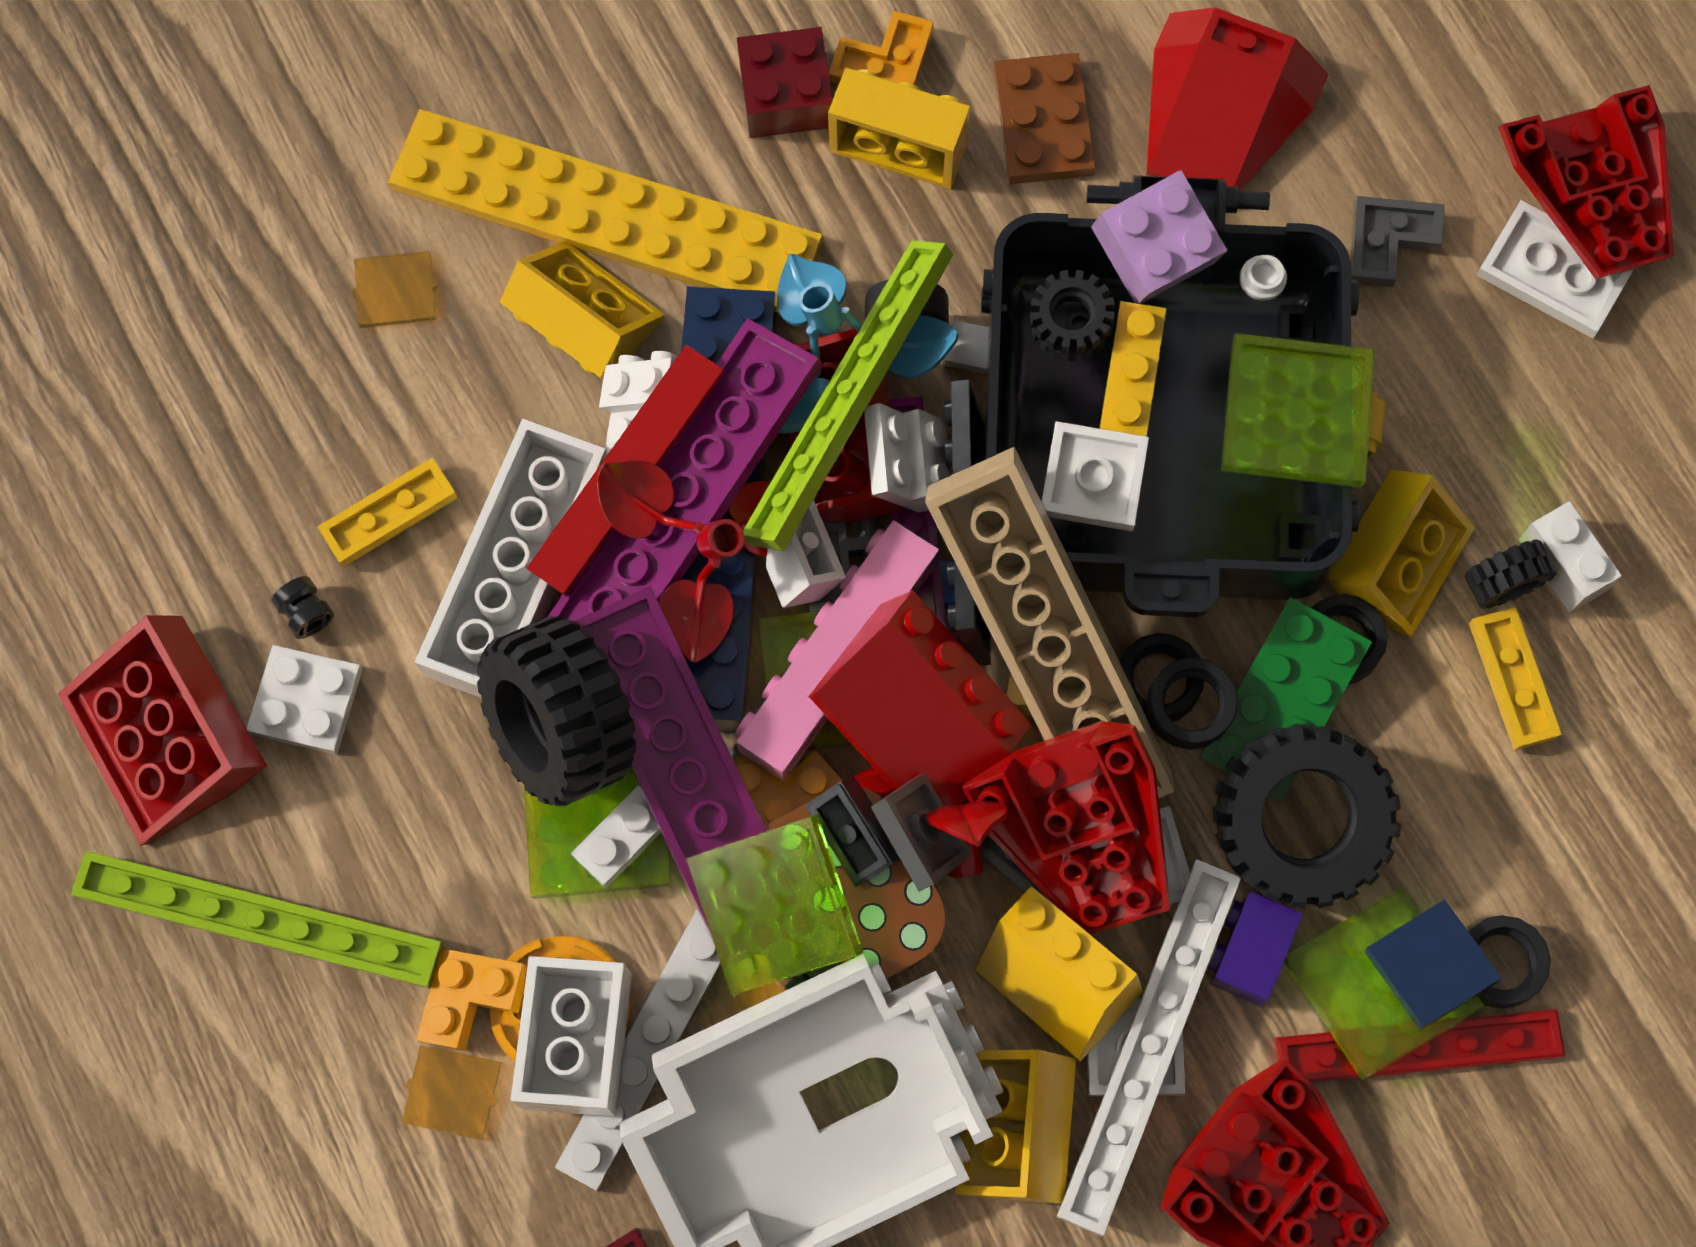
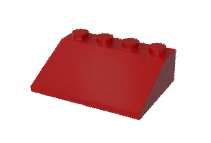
[808,590,1032,806]
[58,615,267,845]

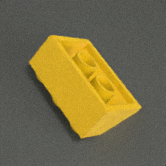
[499,242,666,378]
[1328,469,1475,637]
[975,886,1143,1062]
[955,1050,1076,1204]

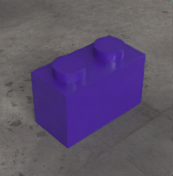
[1206,891,1303,1007]

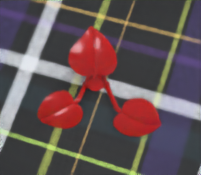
[597,460,771,662]
[849,767,1008,878]

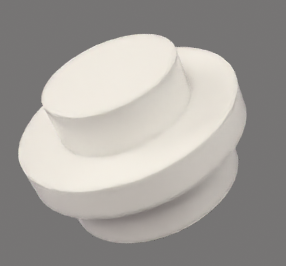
[1240,255,1287,301]

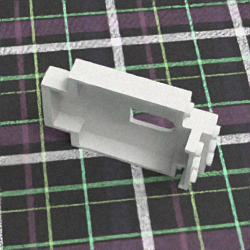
[619,954,1004,1247]

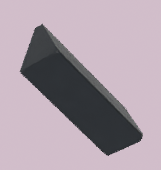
[805,777,901,887]

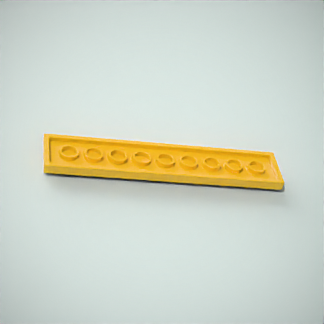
[388,109,823,312]

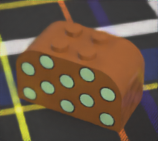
[768,787,945,982]

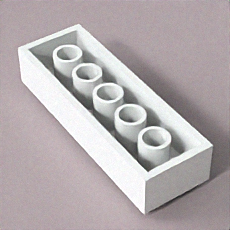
[414,418,607,698]

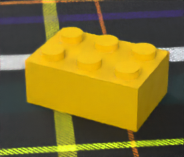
[828,67,970,190]

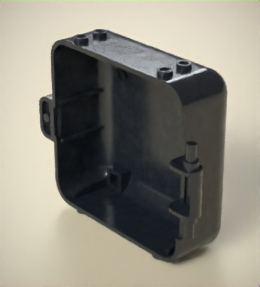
[981,175,1361,617]

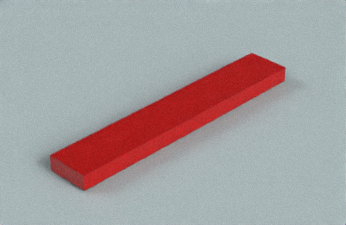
[527,345,725,596]
[1273,1009,1566,1084]

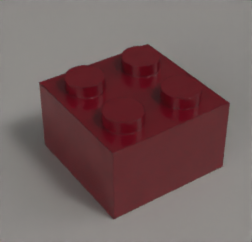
[737,27,832,138]

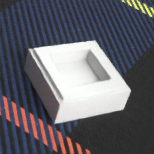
[945,320,989,374]

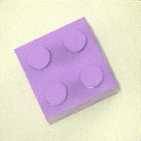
[1091,170,1227,304]

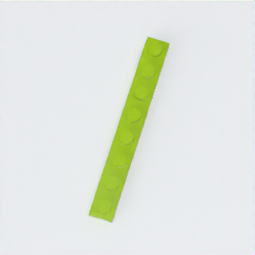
[743,240,954,552]
[70,850,444,989]

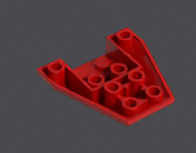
[1146,7,1329,191]
[1498,85,1674,280]
[962,721,1171,935]
[1160,1059,1390,1247]

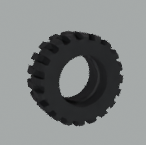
[477,616,636,807]
[1212,724,1401,908]

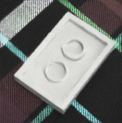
[1476,200,1634,339]

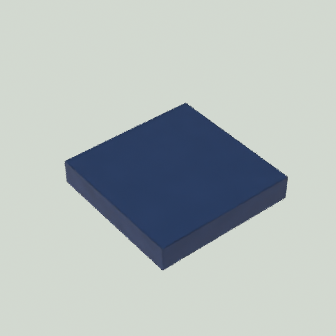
[1365,899,1502,1031]

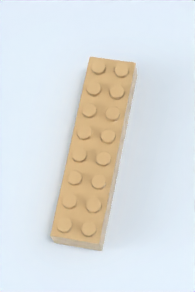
[925,447,1175,798]

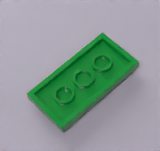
[1200,597,1372,803]

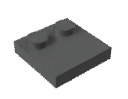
[871,772,972,892]

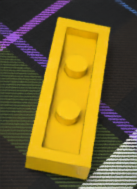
[1100,301,1166,437]
[317,457,458,568]
[1469,607,1562,751]

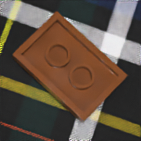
[994,53,1095,184]

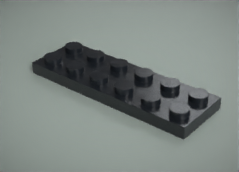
[944,380,991,666]

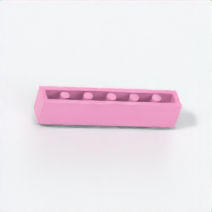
[735,520,939,782]

